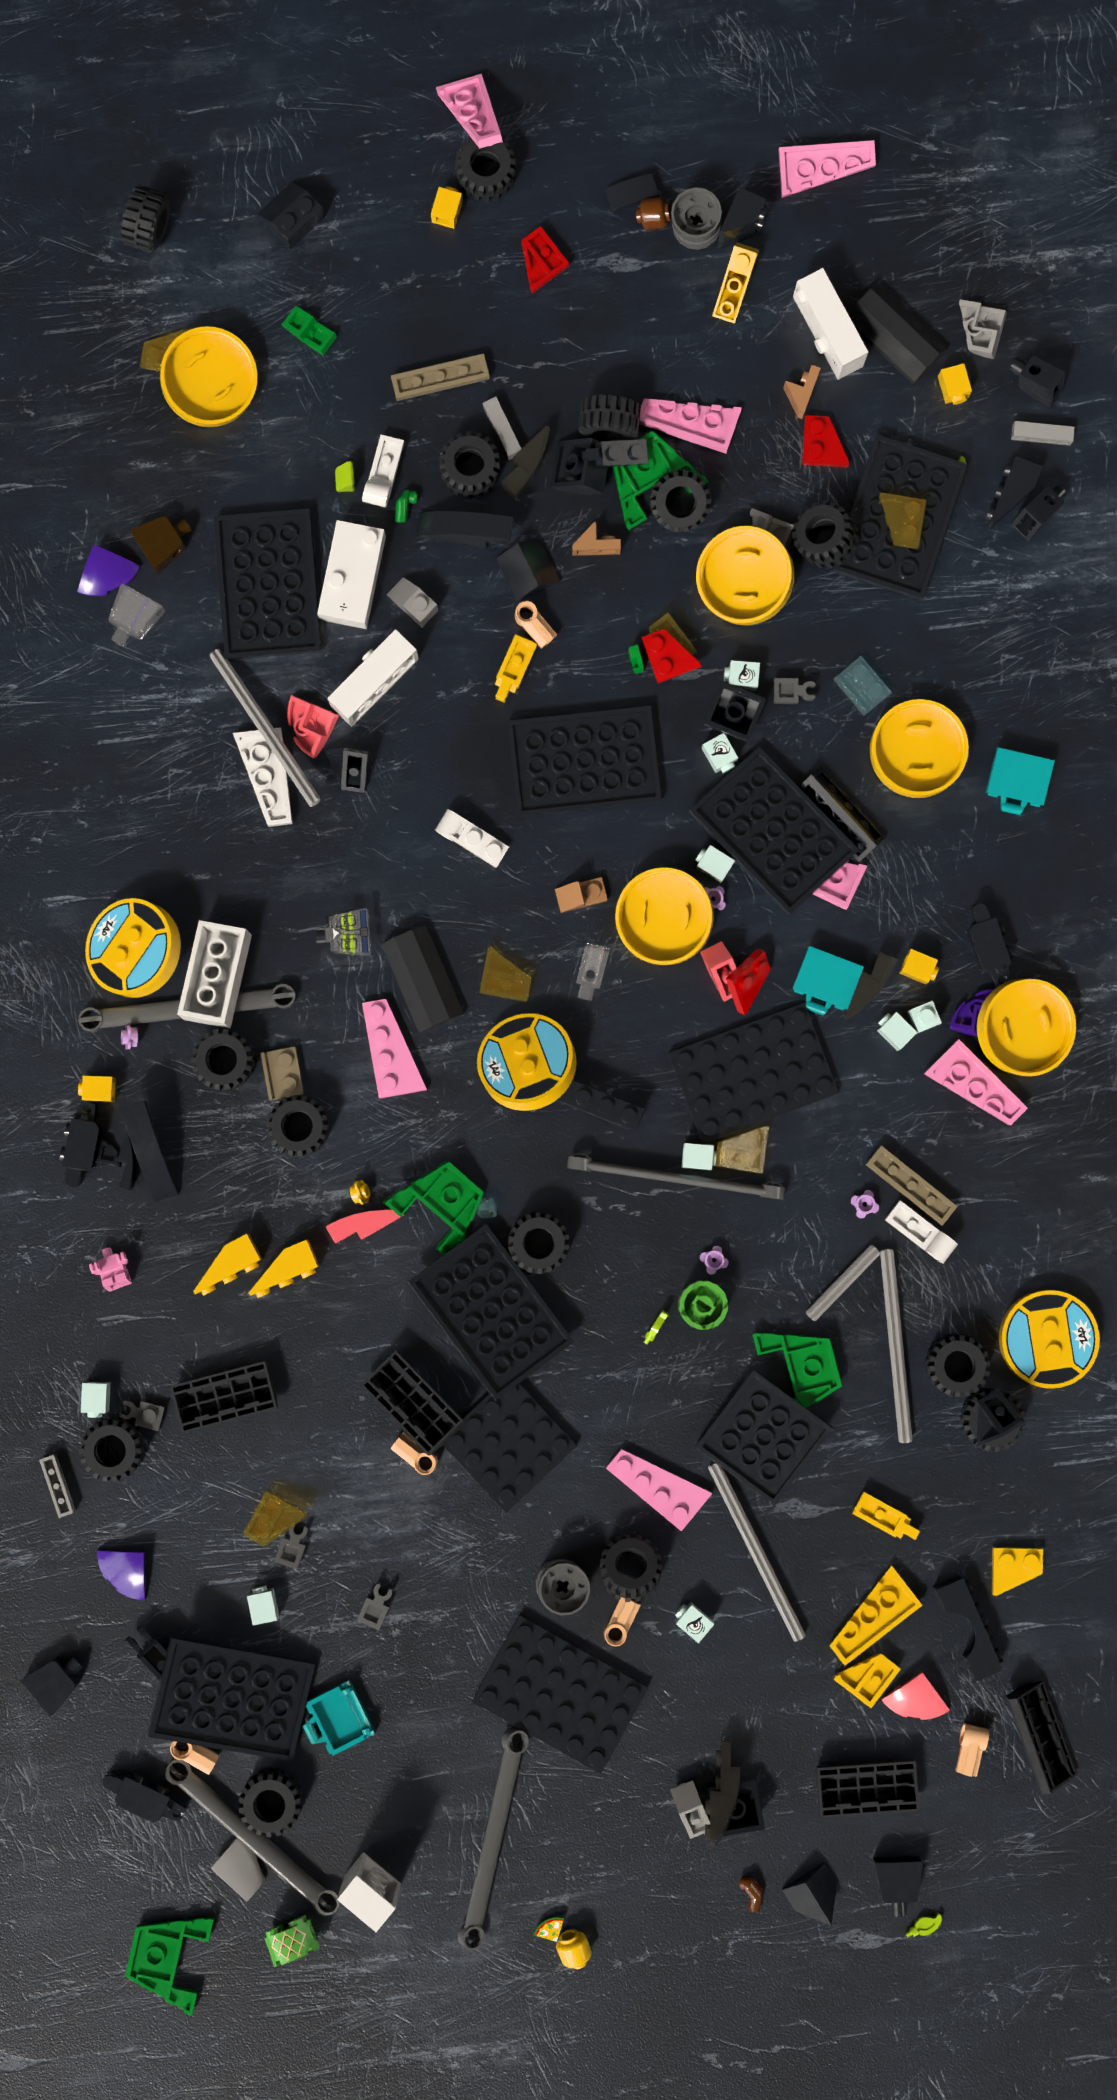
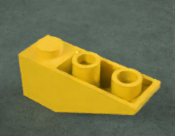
[712,242,759,323]
[194,1234,262,1296]
[249,1239,320,1298]

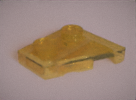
[715,1127,768,1174]

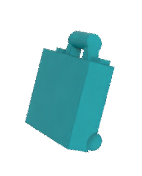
[985,747,1055,815]
[792,946,864,1016]
[303,1679,376,1756]

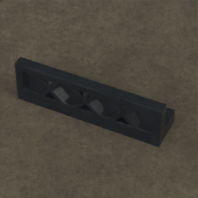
[799,767,886,863]

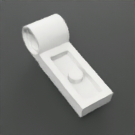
[362,435,404,508]
[435,809,509,868]
[885,1200,958,1264]

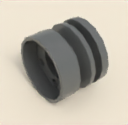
[671,187,722,250]
[535,1558,590,1616]

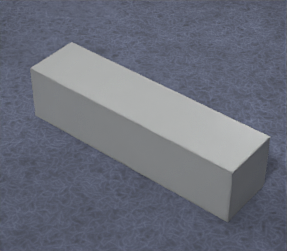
[483,397,522,460]
[1011,421,1074,445]
[39,1454,76,1518]

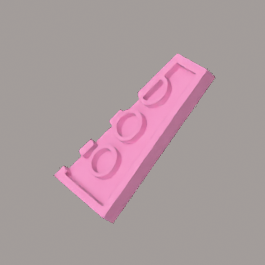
[362,999,427,1099]
[606,1449,712,1531]

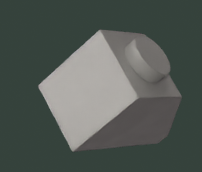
[387,577,438,628]
[670,1780,713,1839]

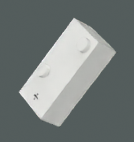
[793,268,868,380]
[317,520,386,629]
[327,629,419,727]
[177,920,252,1029]
[337,1852,401,1932]

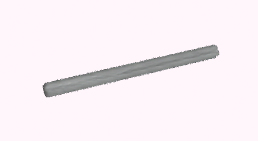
[210,648,321,807]
[880,1249,913,1443]
[708,1462,805,1642]

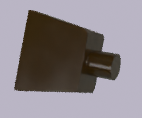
[129,516,192,574]

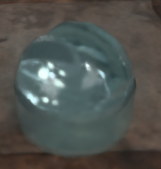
[477,1198,497,1218]

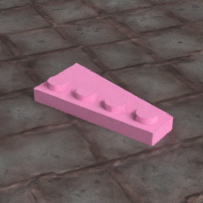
[436,74,503,149]
[778,140,876,198]
[639,398,742,454]
[813,863,867,910]
[924,1039,1028,1125]

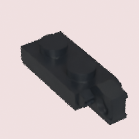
[582,439,648,467]

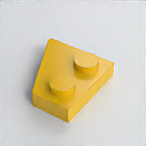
[992,1547,1043,1596]
[833,1653,901,1708]

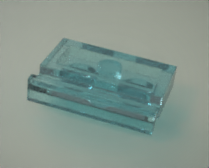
[834,656,892,716]

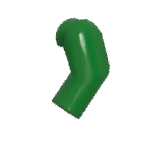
[395,489,418,522]

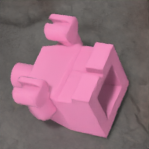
[89,1247,132,1292]

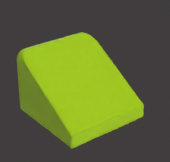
[335,461,355,492]

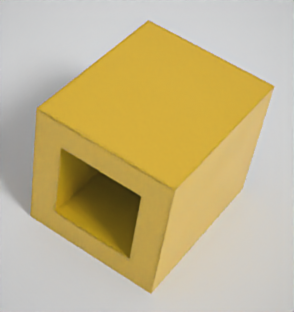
[431,187,462,229]
[938,364,972,405]
[899,949,939,984]
[78,1076,116,1102]

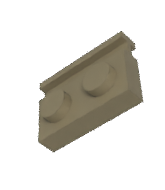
[261,1047,305,1101]

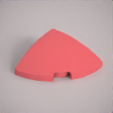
[288,695,339,759]
[881,1672,949,1720]

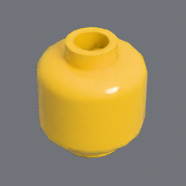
[556,1929,592,1969]

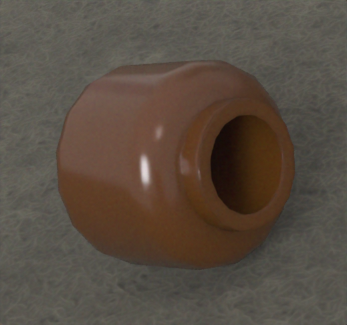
[636,197,672,230]

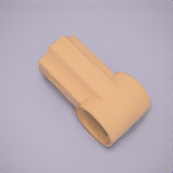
[515,601,557,649]
[391,1432,438,1475]
[604,1597,640,1646]
[955,1723,989,1777]
[170,1741,220,1775]

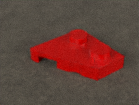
[522,226,569,293]
[802,415,849,468]
[642,629,702,683]
[726,949,771,1015]

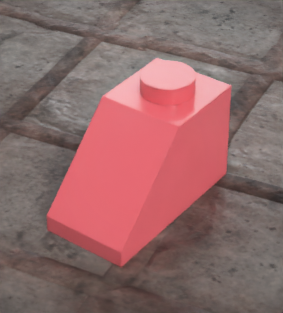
[700,941,736,1002]

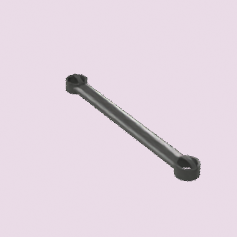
[78,984,296,1032]
[567,1153,785,1200]
[458,1727,529,1951]
[165,1759,340,1916]

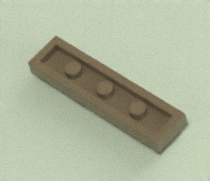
[391,354,490,401]
[865,1146,958,1226]

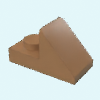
[783,365,821,419]
[572,521,621,556]
[555,877,608,913]

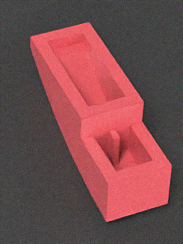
[325,1210,405,1243]

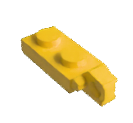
[495,634,538,703]
[852,1491,920,1540]

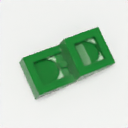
[282,306,337,356]

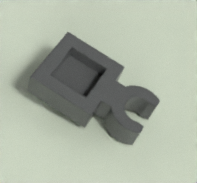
[774,678,815,704]
[119,1400,166,1431]
[274,1523,308,1570]
[357,1582,393,1630]

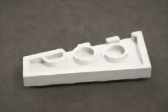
[233,727,293,827]

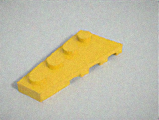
[830,1566,922,1665]

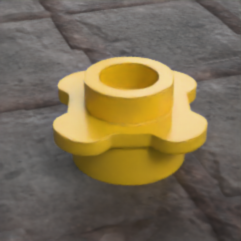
[350,1180,370,1205]

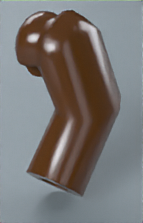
[739,1876,763,1913]

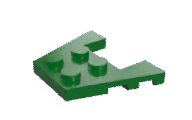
[613,431,708,531]
[383,1160,484,1255]
[753,1332,842,1408]
[125,1917,215,2016]

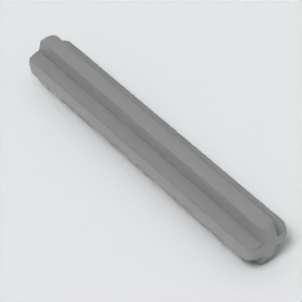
[806,1245,880,1321]

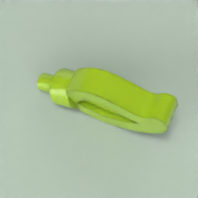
[644,1311,669,1344]
[905,1913,942,1938]

